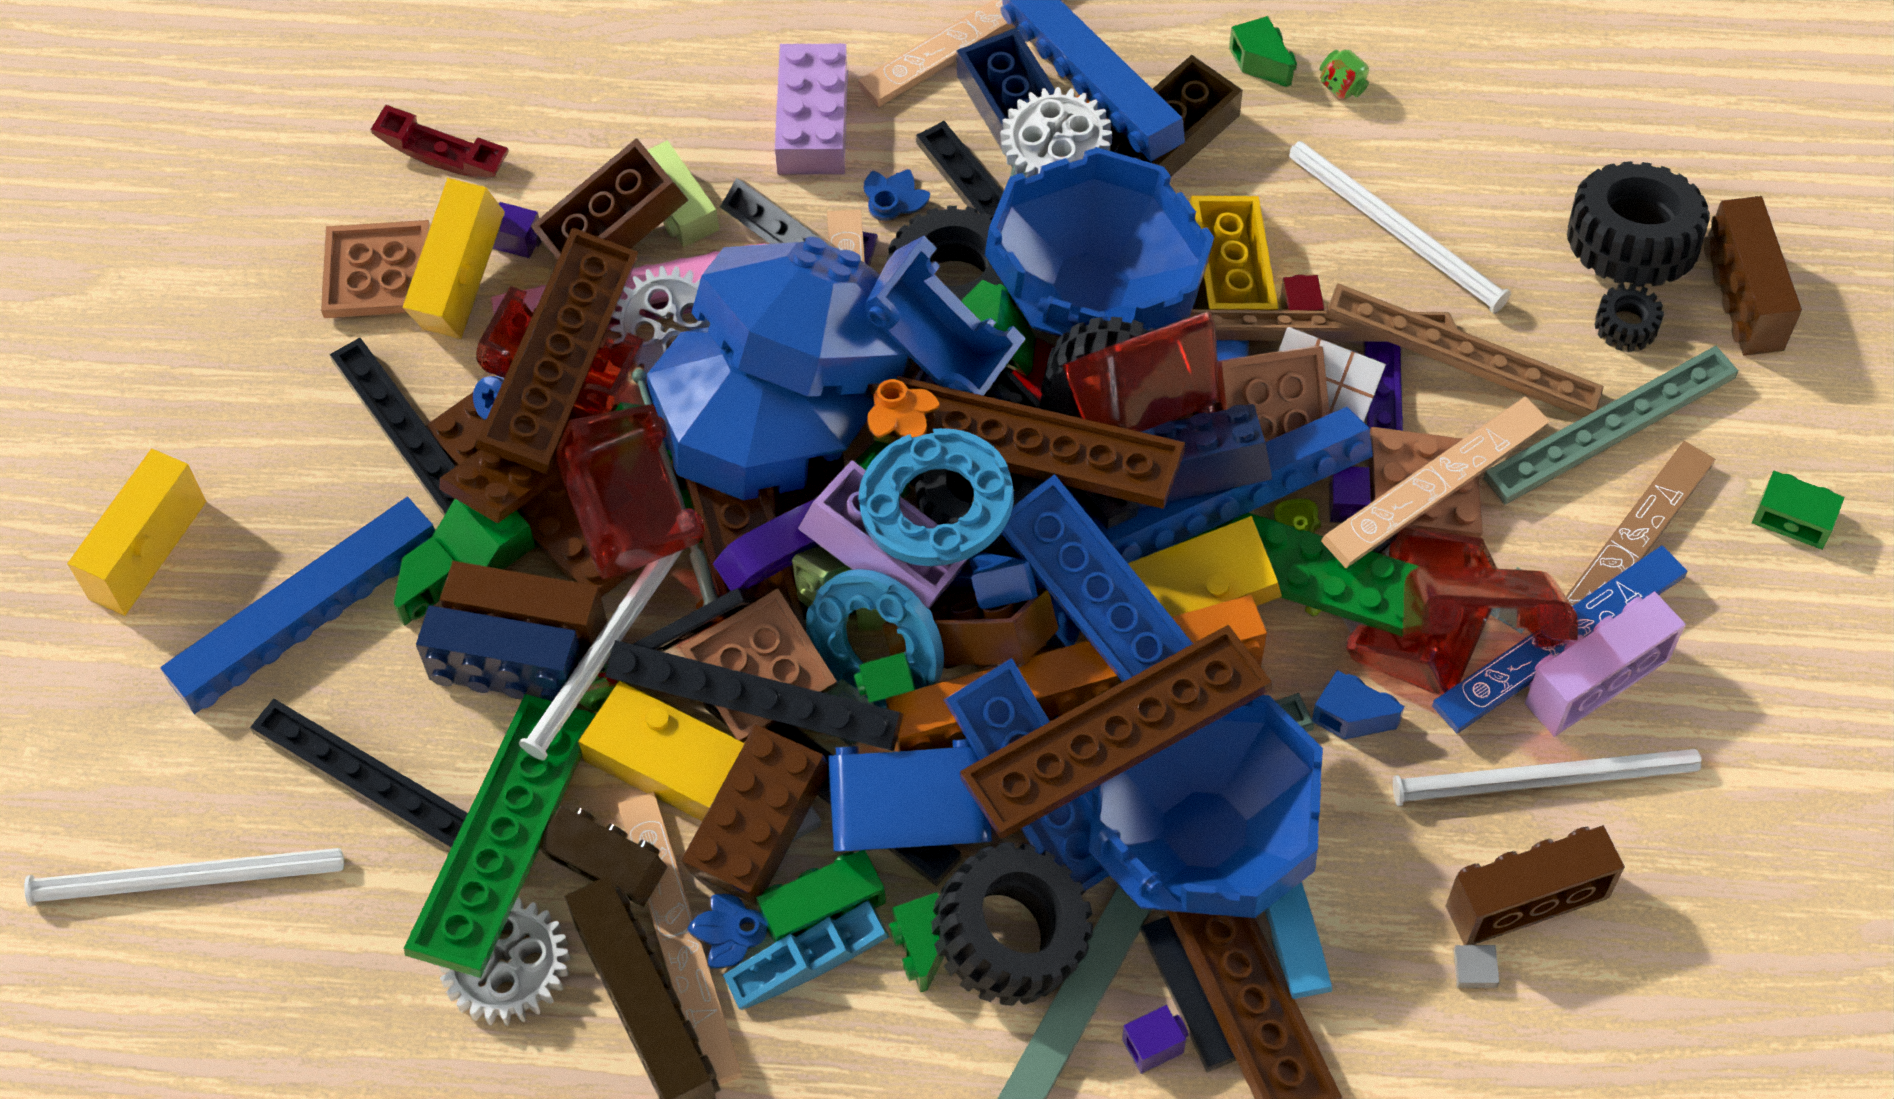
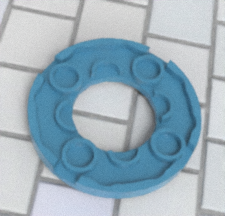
[859,428,1014,566]
[806,569,944,708]

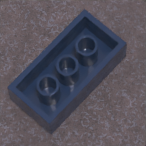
[956,28,1067,171]
[1129,404,1272,509]
[416,605,583,701]

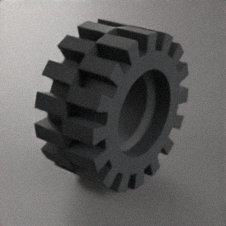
[1595,283,1664,352]

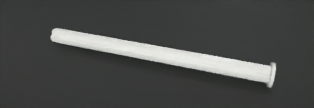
[1289,141,1511,314]
[519,510,698,760]
[1393,749,1702,806]
[24,848,344,907]

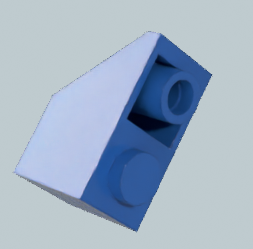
[1312,670,1405,740]

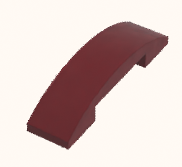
[371,104,509,178]

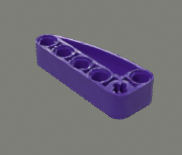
[713,499,820,591]

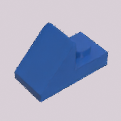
[969,552,1038,609]

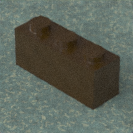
[538,806,668,907]

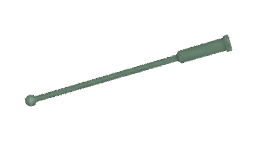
[632,369,719,606]

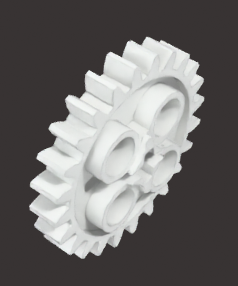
[1000,87,1112,178]
[611,266,710,375]
[439,898,570,1026]

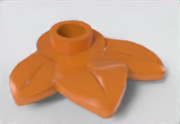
[868,379,940,438]

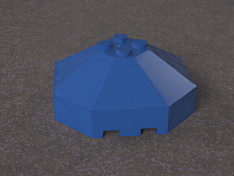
[985,147,1214,337]
[691,237,914,396]
[647,327,875,500]
[1089,695,1323,918]

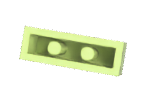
[648,140,719,247]

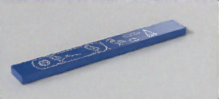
[1432,545,1688,734]

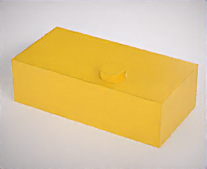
[402,178,505,339]
[1189,196,1278,310]
[67,448,207,616]
[1128,516,1282,617]
[578,681,745,821]

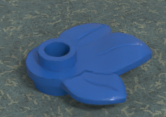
[864,169,930,221]
[687,894,768,969]

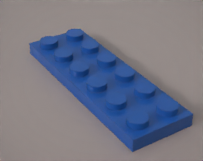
[1001,474,1193,682]
[943,659,1110,891]

